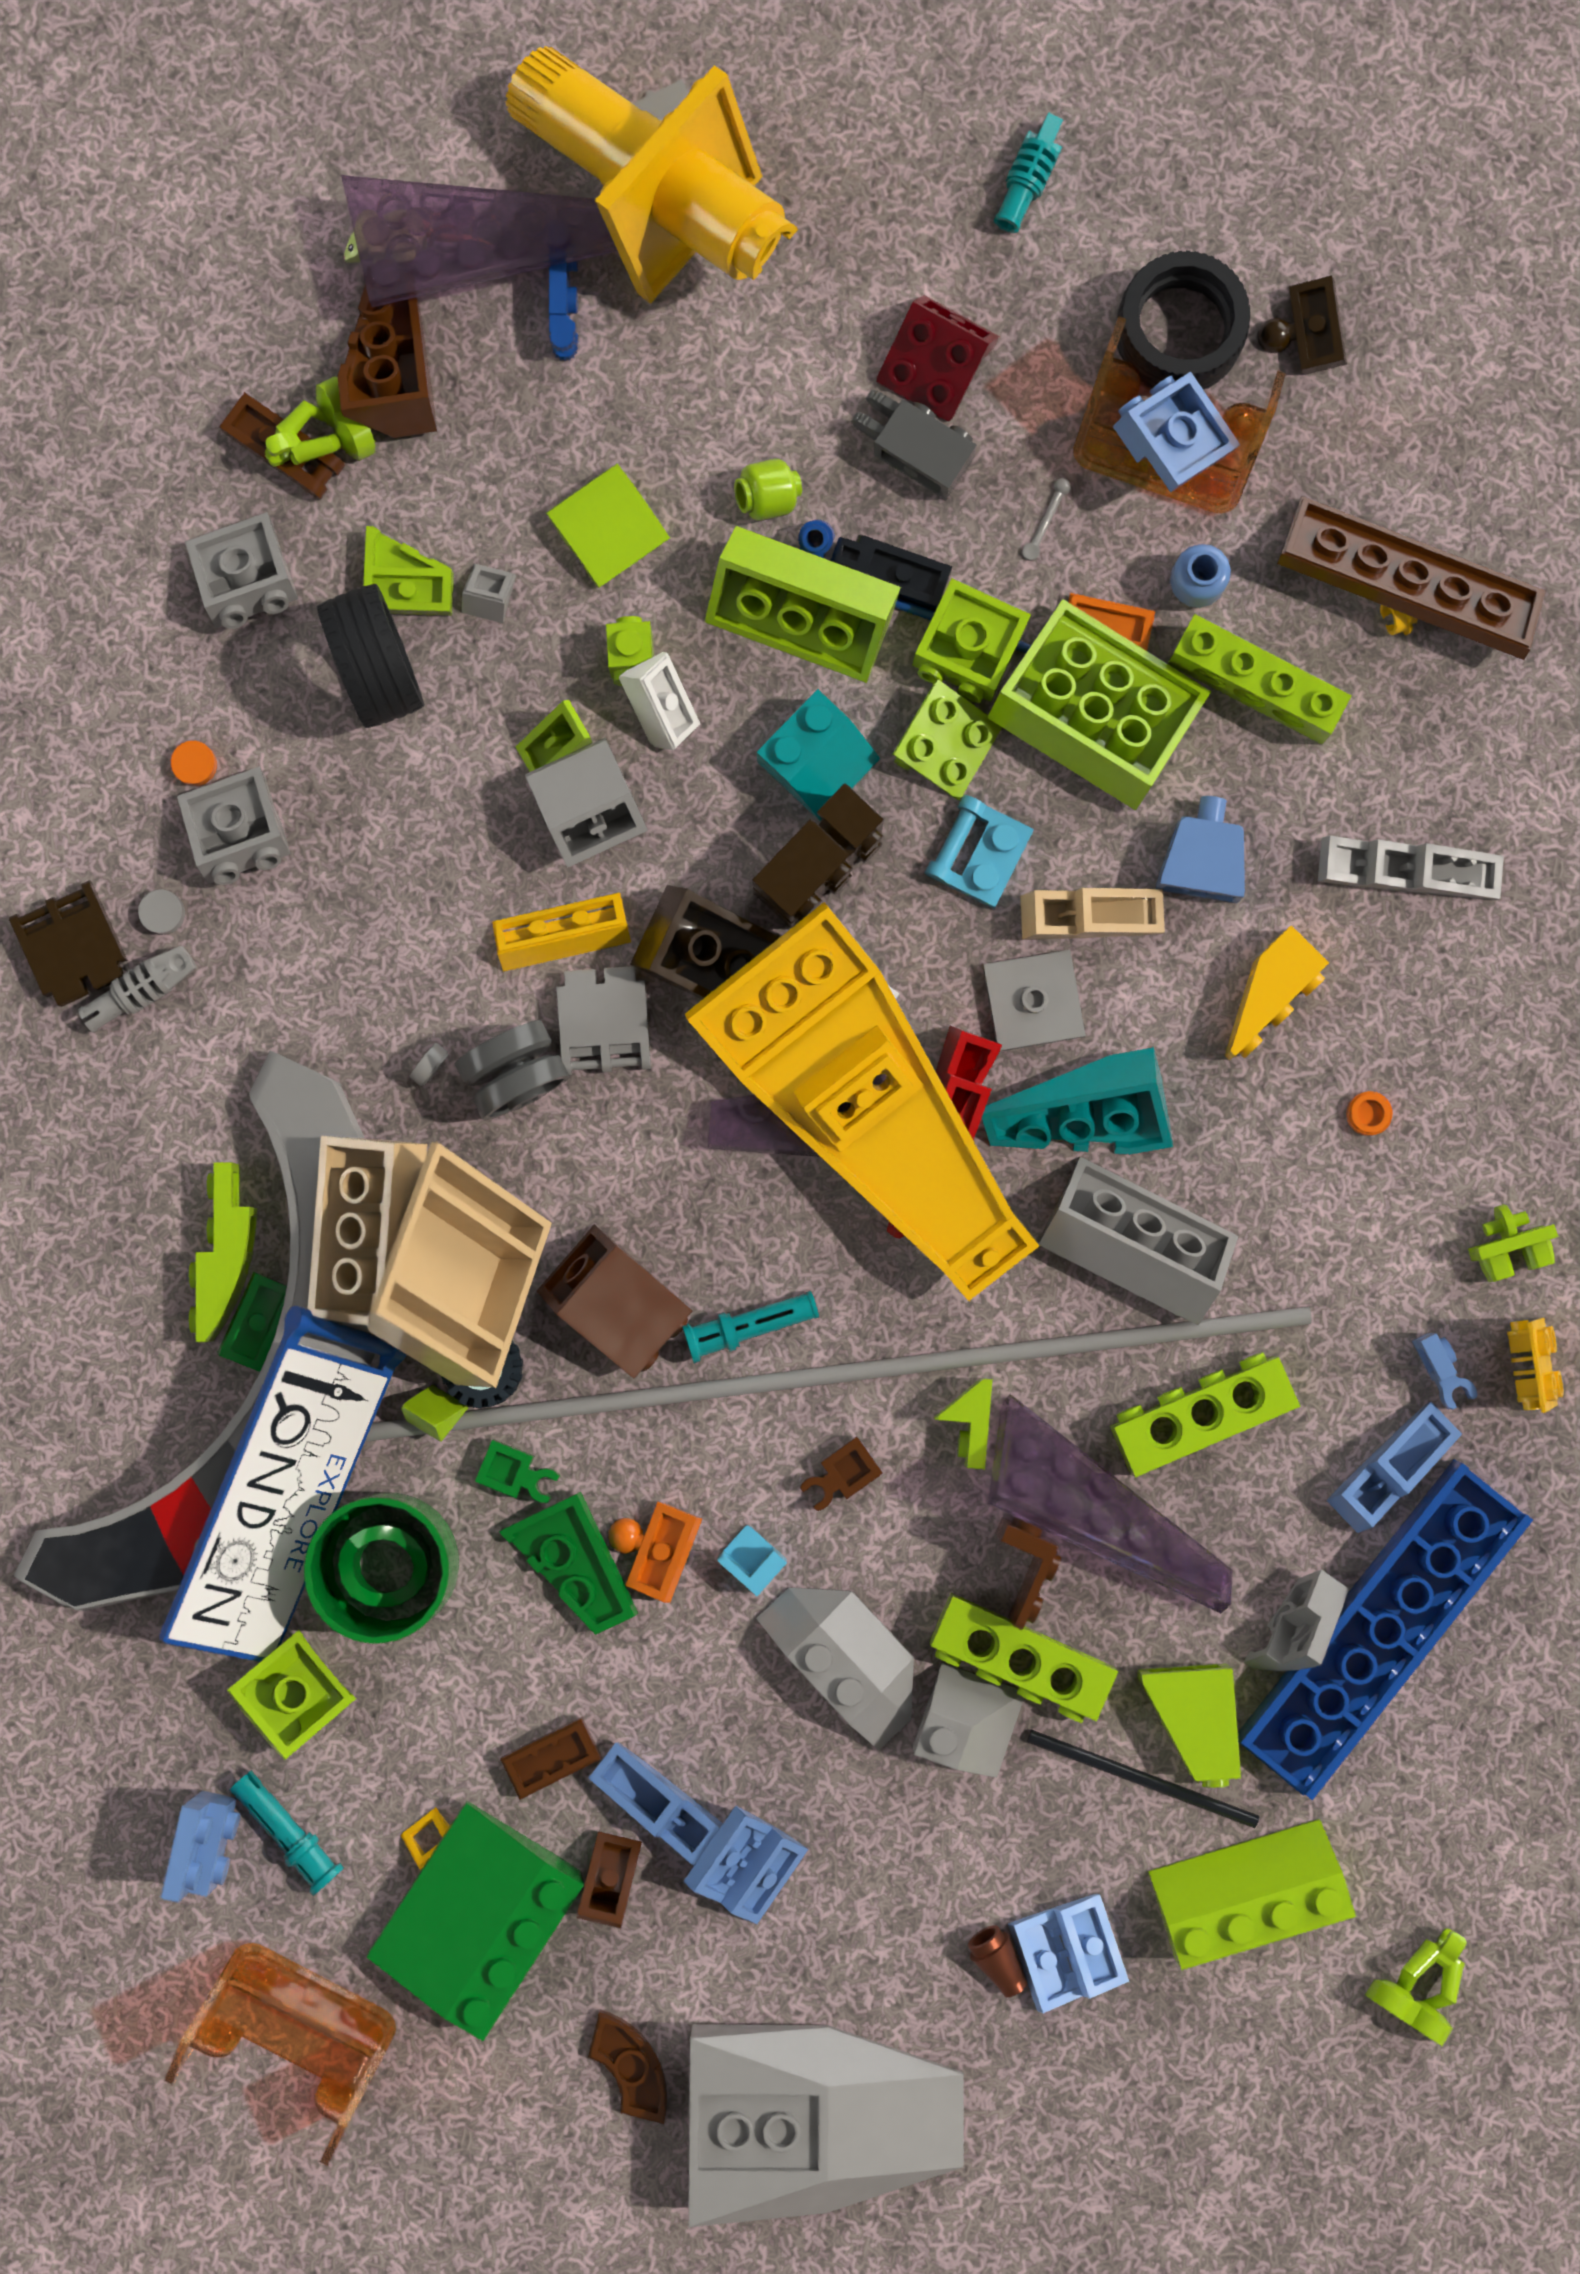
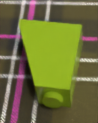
[1137,1663,1241,1788]

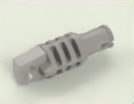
[78,946,197,1033]

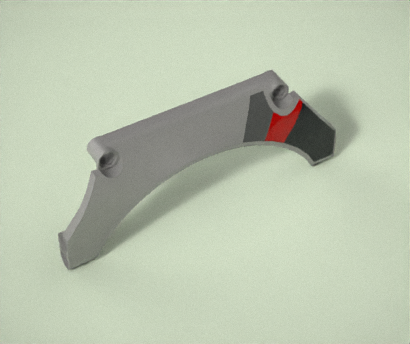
[14,1050,375,1611]

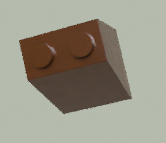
[537,1224,693,1379]

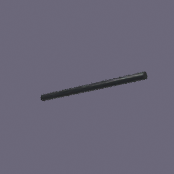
[1027,1729,1259,1828]

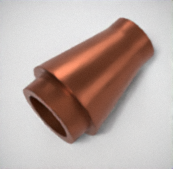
[968,1925,1027,1998]

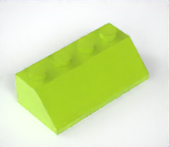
[704,526,901,683]
[1148,1819,1356,1970]

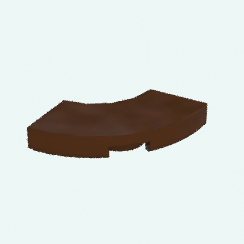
[588,2010,667,2124]

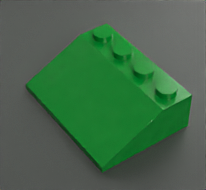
[366,1800,584,2041]

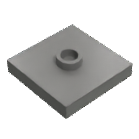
[983,950,1086,1052]

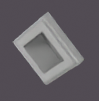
[461,563,516,623]

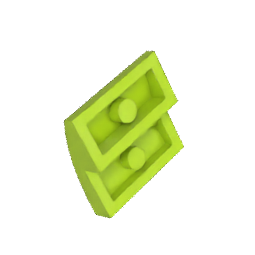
[546,463,670,588]

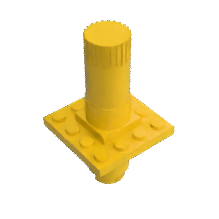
[506,46,798,304]

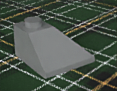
[912,1662,1024,1778]

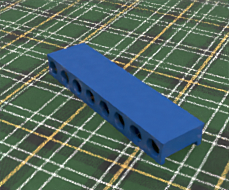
[1238,1459,1533,1801]

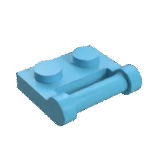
[924,795,1034,909]

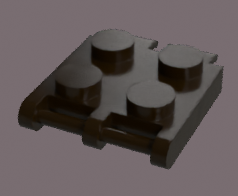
[9,880,128,1007]

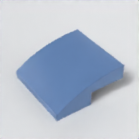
[683,1806,808,1924]

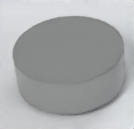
[138,889,185,935]
[409,1043,449,1086]

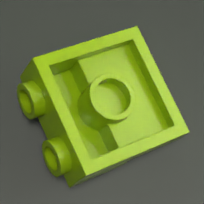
[912,578,1031,703]

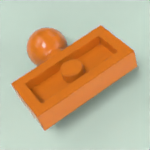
[608,1502,702,1603]

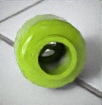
[734,458,802,521]

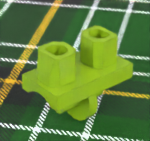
[1468,1204,1558,1282]

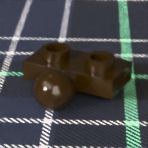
[1258,275,1347,375]

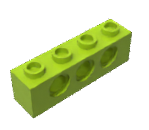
[1168,614,1352,744]
[1110,1352,1301,1477]
[929,1593,1119,1723]

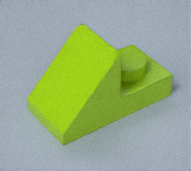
[933,1378,993,1470]

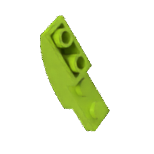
[189,1162,257,1342]

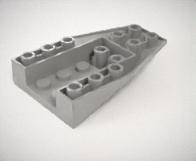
[689,2024,964,2227]

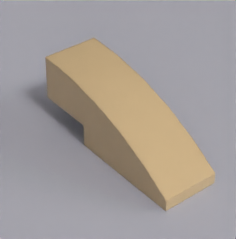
[1020,888,1165,940]

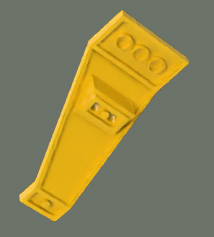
[685,902,1039,1302]

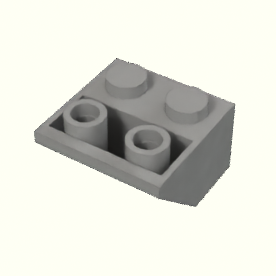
[525,738,648,868]

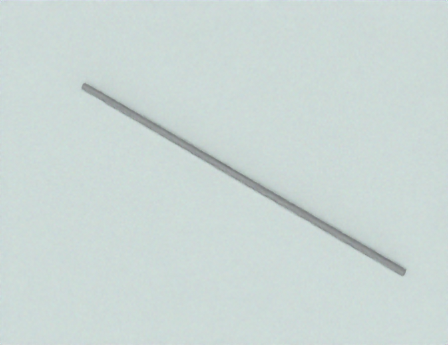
[365,1307,1312,1442]

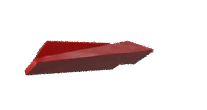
[886,1025,1002,1239]

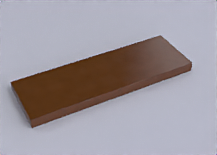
[1277,496,1546,660]

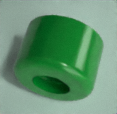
[304,1493,459,1644]

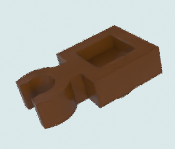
[800,1436,883,1511]

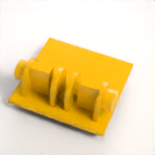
[1507,1317,1564,1413]

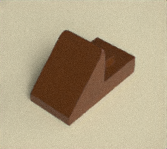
[577,1831,642,1929]

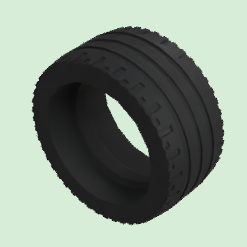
[1115,250,1250,390]
[317,584,424,728]

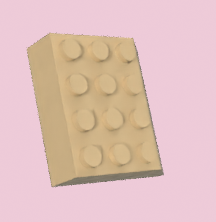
[368,1142,552,1388]

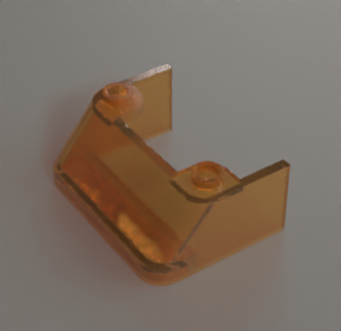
[1073,316,1286,513]
[164,1943,396,2166]

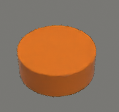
[171,740,217,786]
[1346,1091,1393,1136]

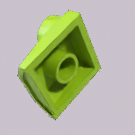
[226,1630,356,1760]

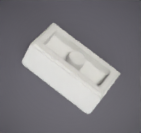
[619,652,700,750]

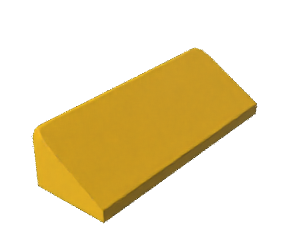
[492,892,632,972]

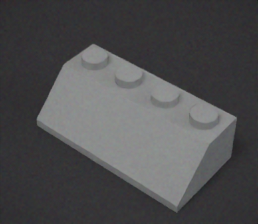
[1038,1157,1238,1325]

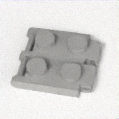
[556,966,651,1075]

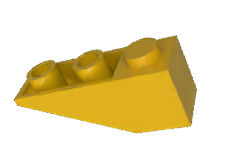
[1224,925,1329,1060]

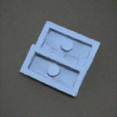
[1008,1893,1129,2013]

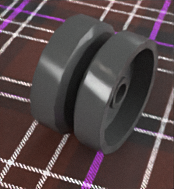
[454,1020,570,1121]

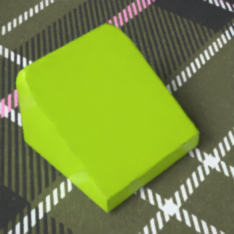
[401,1385,468,1442]

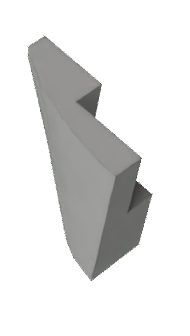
[1244,1569,1349,1671]

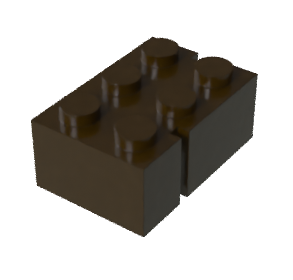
[752,783,884,929]

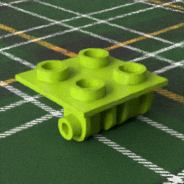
[892,679,1002,801]

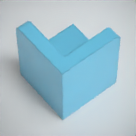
[717,1525,787,1596]

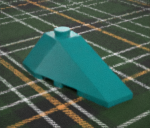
[982,1047,1173,1155]

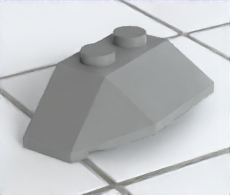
[756,1587,914,1750]

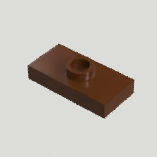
[500,1717,602,1800]

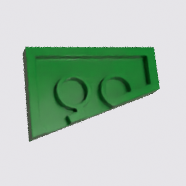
[499,1492,638,1635]

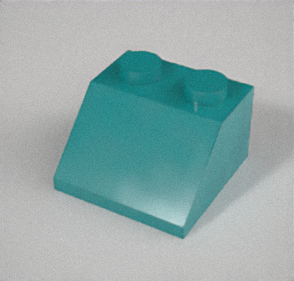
[756,689,881,821]

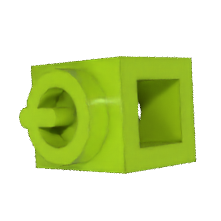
[606,616,654,686]

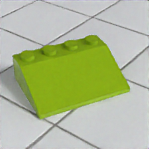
[987,599,1212,811]

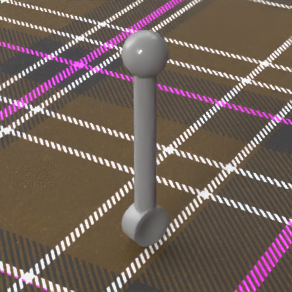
[1022,478,1071,561]

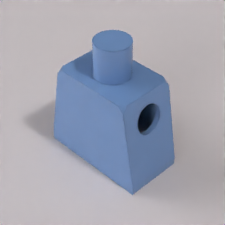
[1155,796,1245,903]

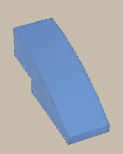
[1326,1402,1462,1533]
[589,1742,723,1866]

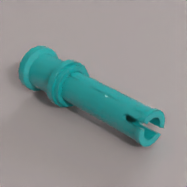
[682,1291,819,1363]
[229,1770,344,1896]

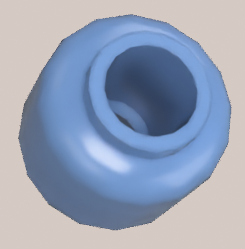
[1170,544,1231,608]

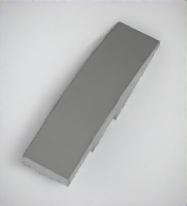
[1318,835,1504,900]

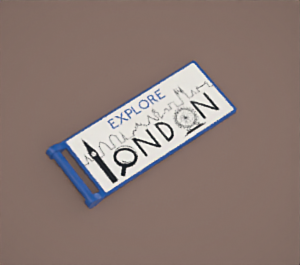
[159,1305,406,1662]

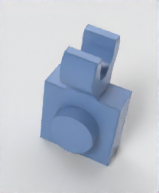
[1412,1333,1478,1410]

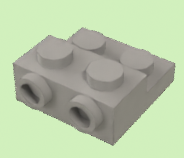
[185,512,298,629]
[177,766,291,885]

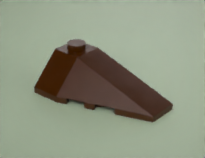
[337,262,437,438]

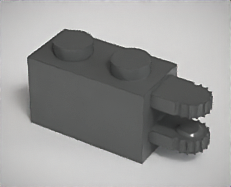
[851,390,977,500]

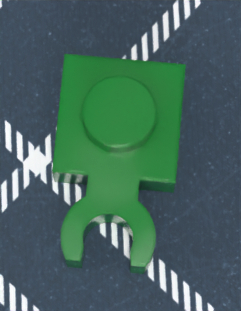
[475,1439,560,1503]

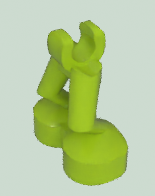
[265,377,376,467]
[1365,1928,1467,2047]

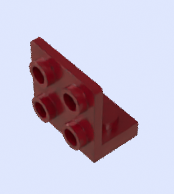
[876,295,999,421]

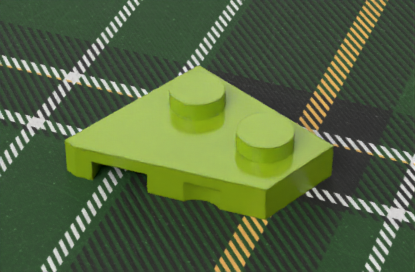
[363,526,454,616]

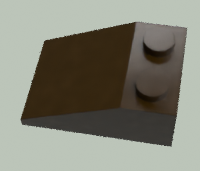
[630,885,780,999]

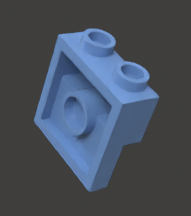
[1112,372,1240,493]
[161,1790,240,1902]

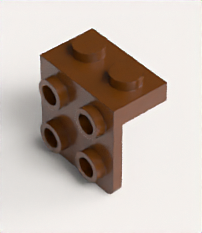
[995,1514,1062,1630]

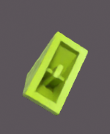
[515,699,593,772]

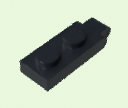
[830,535,953,611]

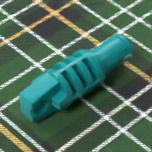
[994,112,1063,233]

